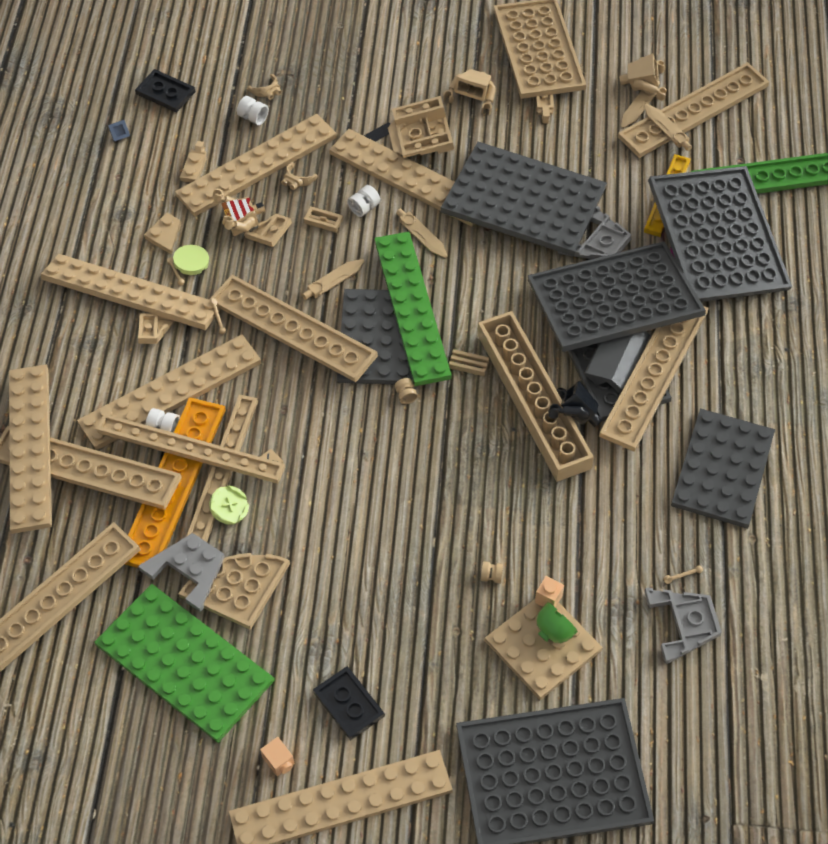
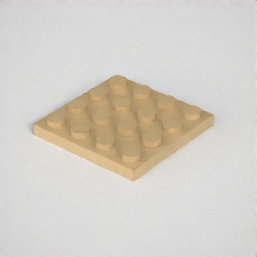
[485,599,603,700]

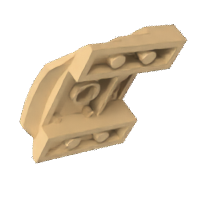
[388,96,455,158]

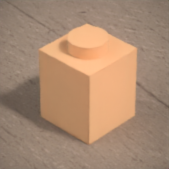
[535,576,564,608]
[260,737,295,776]

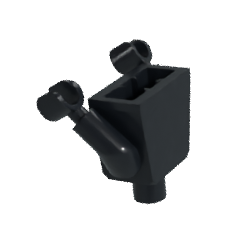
[548,381,602,427]

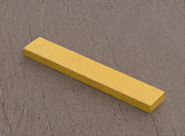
[644,154,691,237]

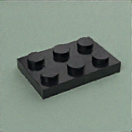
[135,69,196,113]
[313,666,385,741]

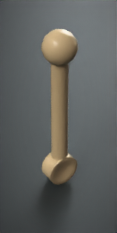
[167,257,185,286]
[209,298,226,334]
[663,565,703,584]

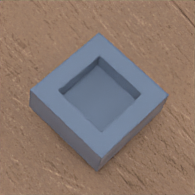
[108,120,130,141]

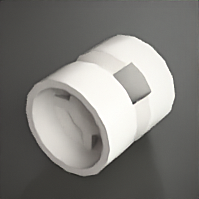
[237,96,269,125]
[347,185,381,217]
[145,408,180,433]

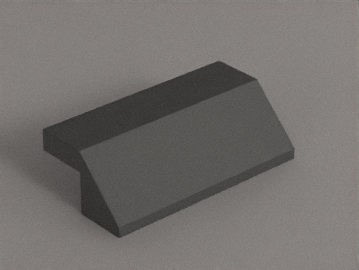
[584,331,650,393]

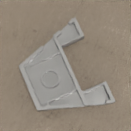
[558,206,632,259]
[139,533,225,612]
[645,588,722,664]

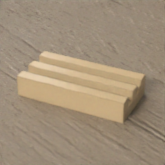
[304,206,343,233]
[449,349,489,377]

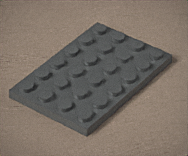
[337,289,412,385]
[671,408,775,529]

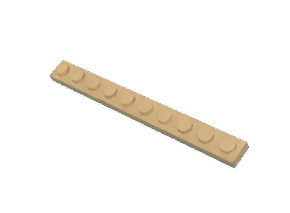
[187,394,258,542]
[96,414,285,484]

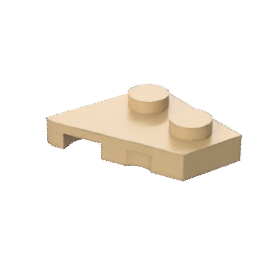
[144,213,181,254]
[244,214,292,247]
[138,313,175,344]

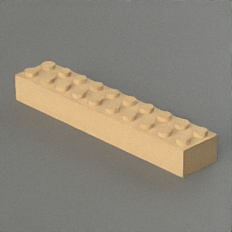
[478,311,594,482]

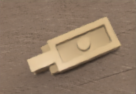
[536,94,554,124]
[180,141,207,183]

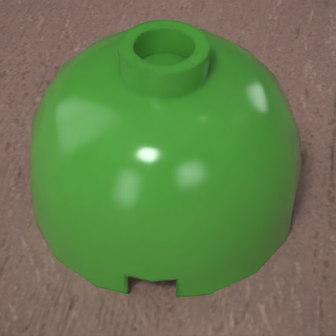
[537,602,578,644]

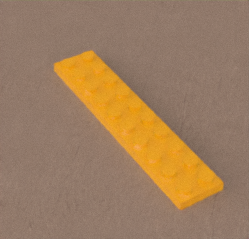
[125,397,226,568]

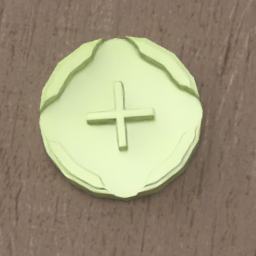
[173,245,209,275]
[209,486,249,525]

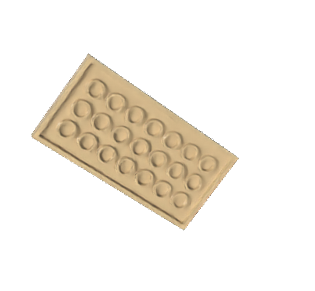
[494,0,586,99]

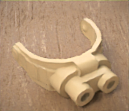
[248,74,282,100]
[281,162,318,190]

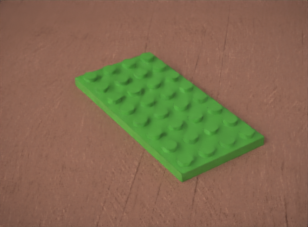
[94,584,275,743]

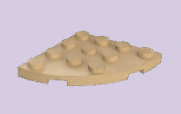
[178,553,290,630]

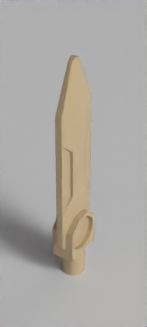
[621,81,660,128]
[644,104,692,151]
[396,208,448,258]
[302,259,364,300]

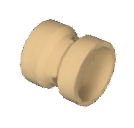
[394,378,418,404]
[481,561,504,584]

